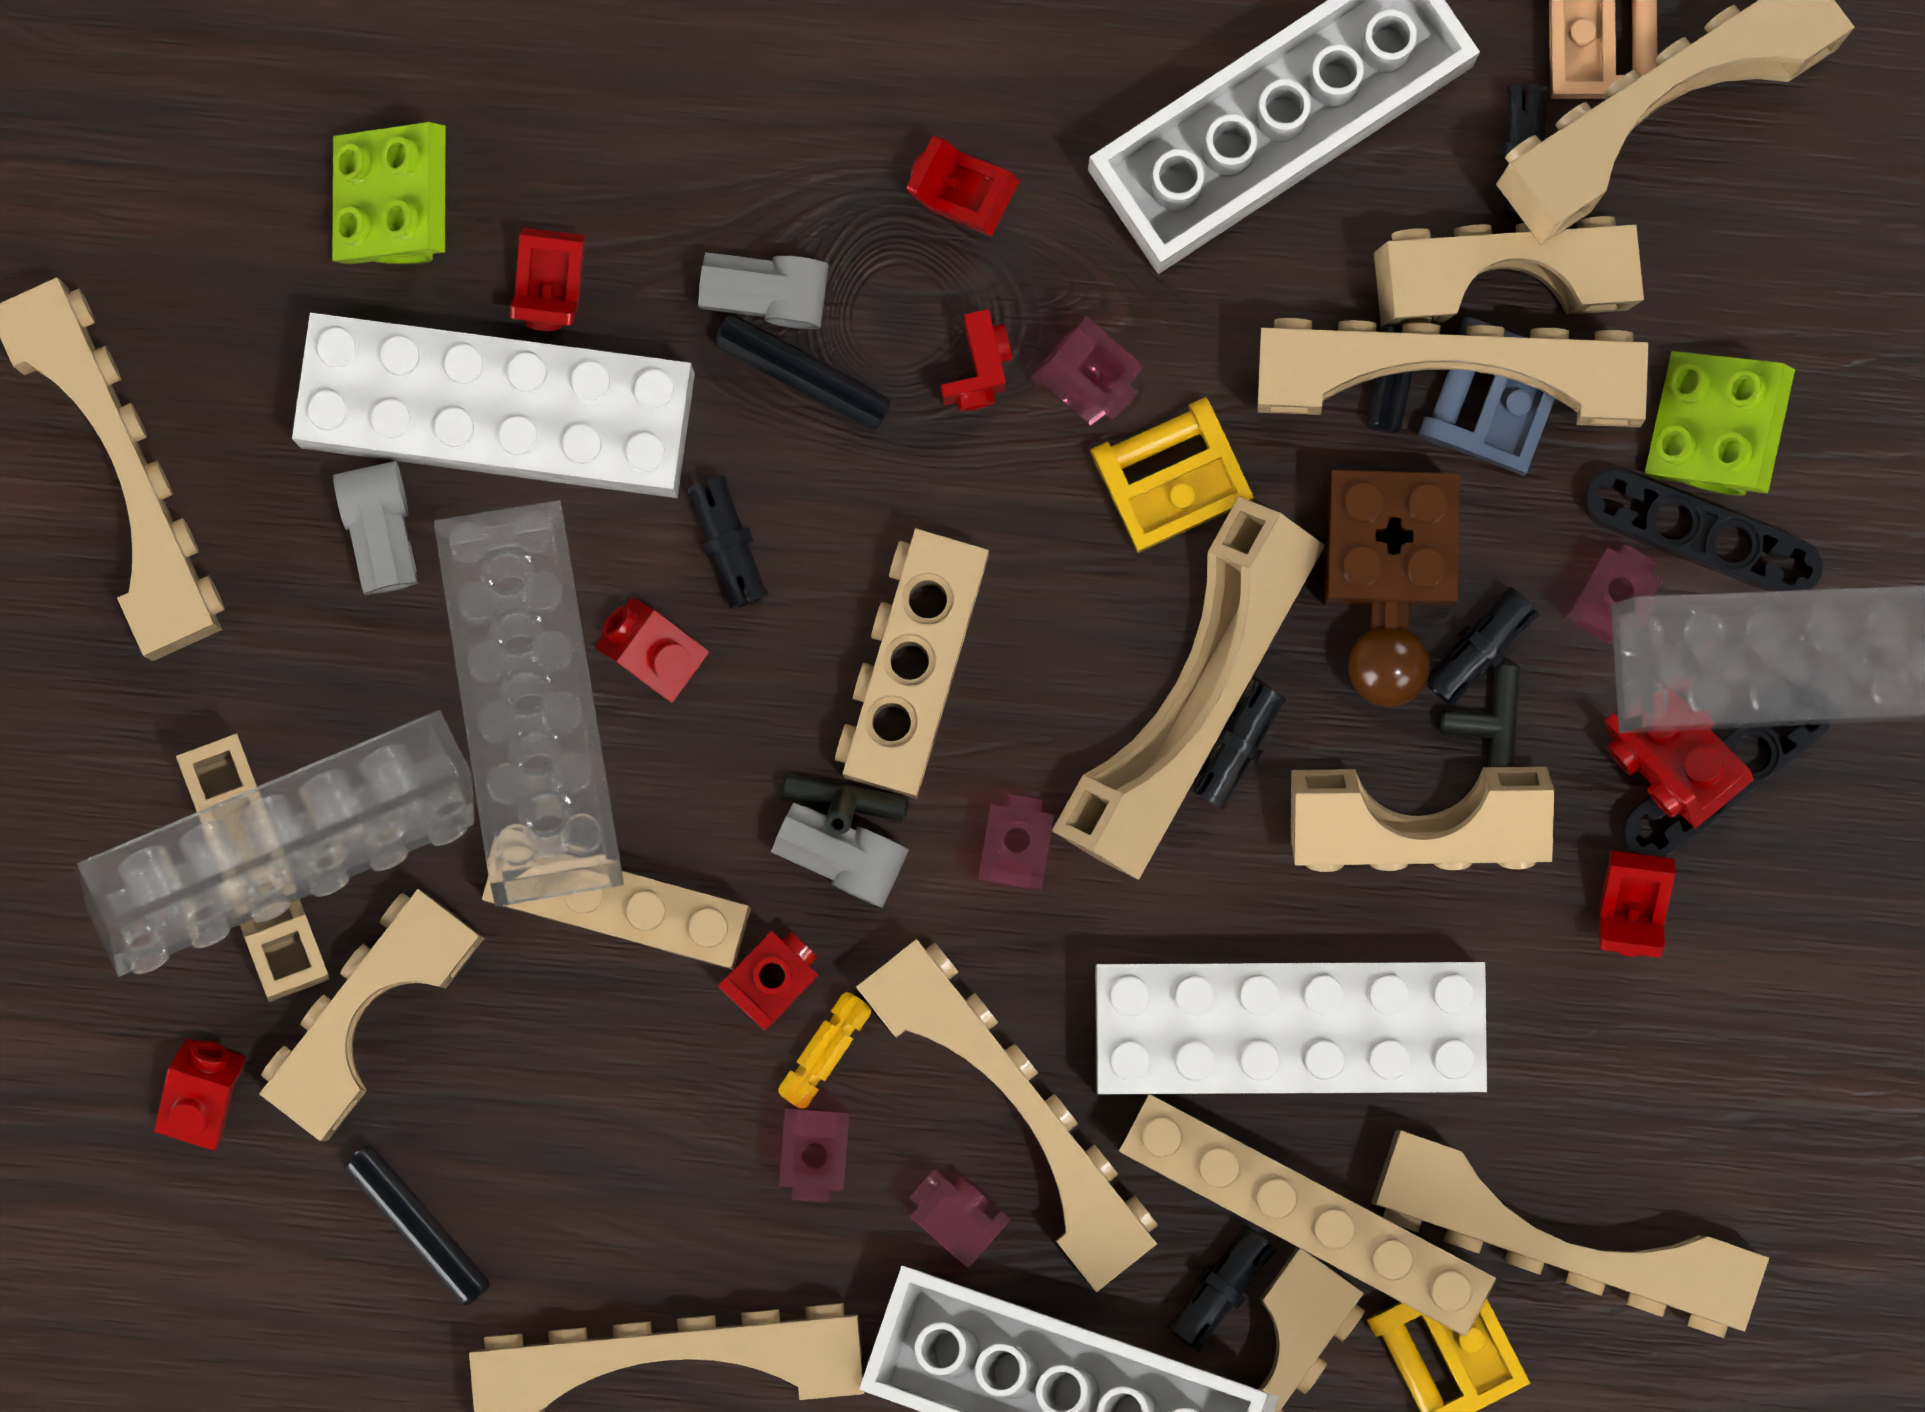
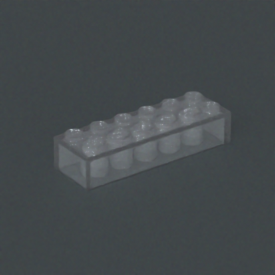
[434,500,624,907]
[1611,586,1925,733]
[77,710,474,977]

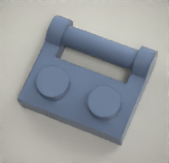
[1418,317,1555,476]

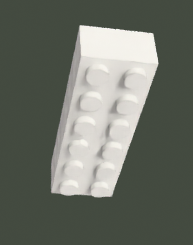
[1088,0,1480,274]
[292,313,695,498]
[1095,962,1487,1095]
[859,1266,1279,1412]

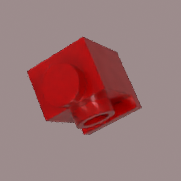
[718,930,819,1032]

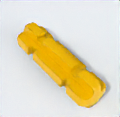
[778,992,871,1109]

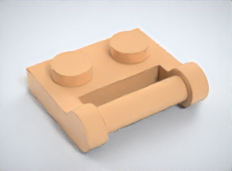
[1549,0,1658,99]

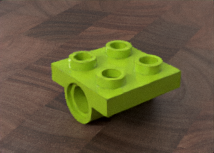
[332,122,446,265]
[1644,351,1795,496]

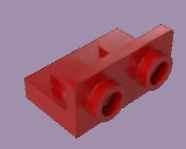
[1604,686,1754,829]

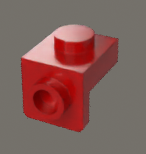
[907,135,1020,236]
[509,227,586,331]
[941,309,1012,412]
[595,597,709,703]
[1598,850,1676,958]
[154,1039,246,1151]

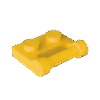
[1090,397,1254,553]
[1367,1299,1530,1412]

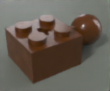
[1324,470,1460,707]

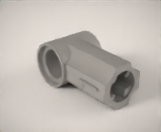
[698,252,829,329]
[333,461,418,595]
[771,802,909,908]

